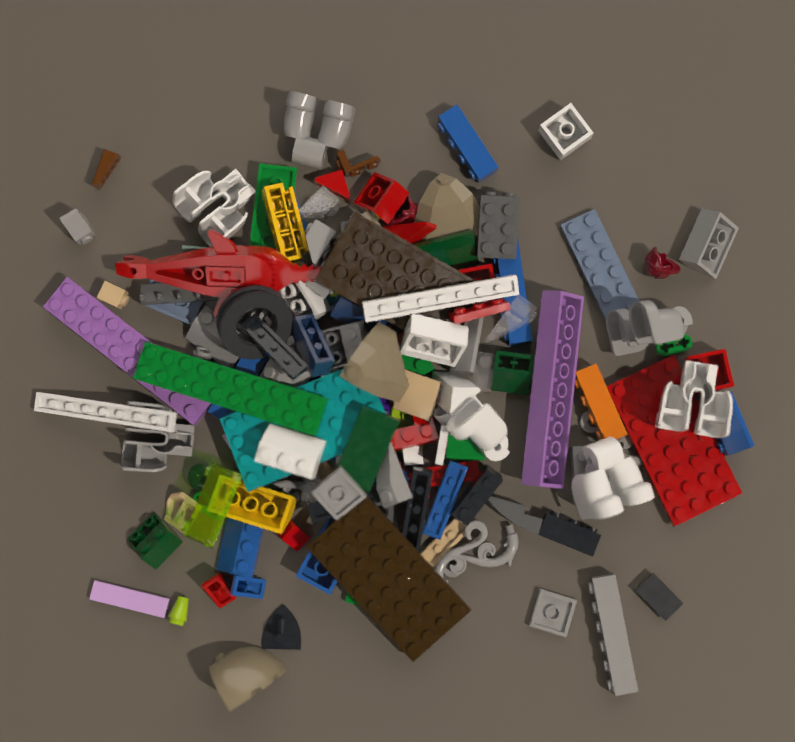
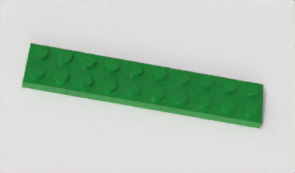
[133,342,329,437]

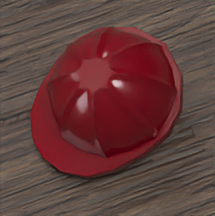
[385,196,418,225]
[644,247,681,279]

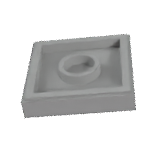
[310,466,367,520]
[528,588,577,638]

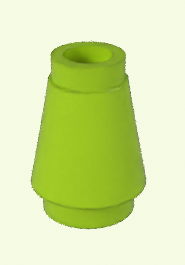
[168,596,189,626]

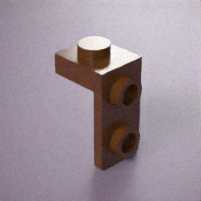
[335,149,381,177]

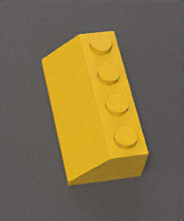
[208,474,297,535]

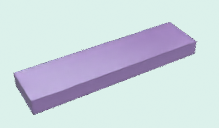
[90,580,170,618]

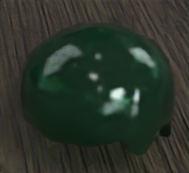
[188,463,217,492]

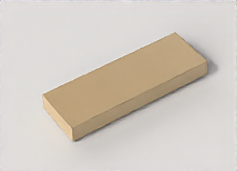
[421,517,466,568]

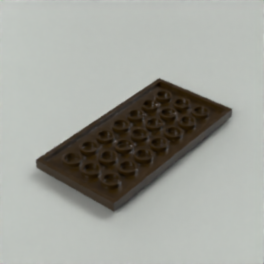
[315,211,482,331]
[307,496,472,662]

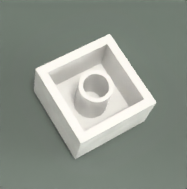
[538,103,593,160]

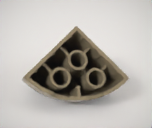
[209,646,286,711]

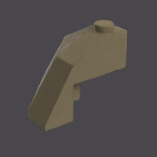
[414,173,480,243]
[340,322,409,402]

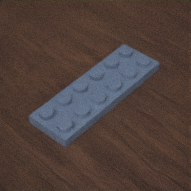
[560,209,639,321]

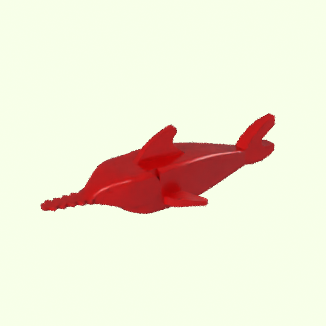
[115,229,322,317]

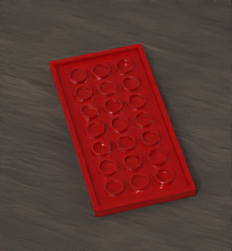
[607,355,742,527]

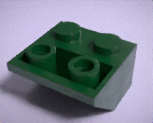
[490,350,535,396]
[127,512,183,570]

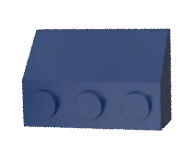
[717,391,755,456]
[216,517,264,578]

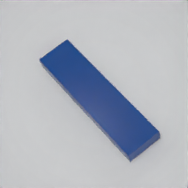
[423,460,468,540]

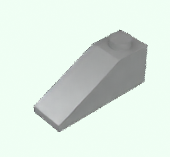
[376,442,412,508]

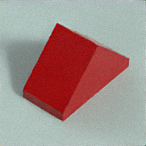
[315,169,351,202]
[276,519,310,552]
[201,573,236,608]

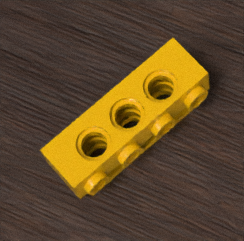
[261,183,309,262]

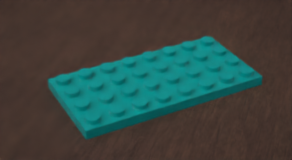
[220,368,386,492]

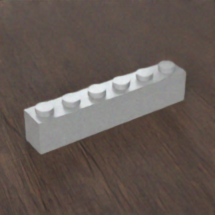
[588,573,638,696]

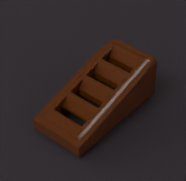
[92,149,121,190]

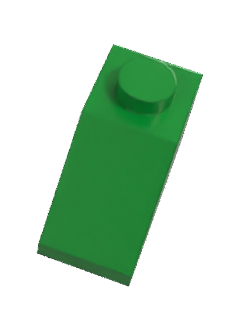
[446,435,485,461]

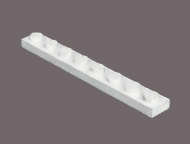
[362,274,519,322]
[34,392,177,432]

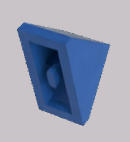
[230,575,267,599]

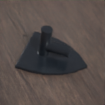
[262,604,301,650]

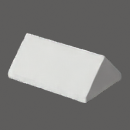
[431,371,481,417]

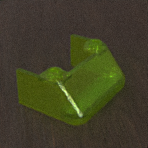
[181,462,242,549]

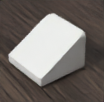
[403,445,424,466]

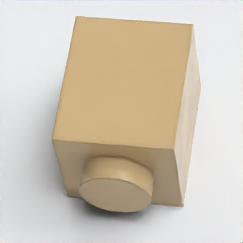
[97,281,129,310]

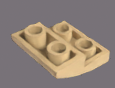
[393,370,442,421]

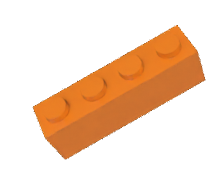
[575,364,627,441]

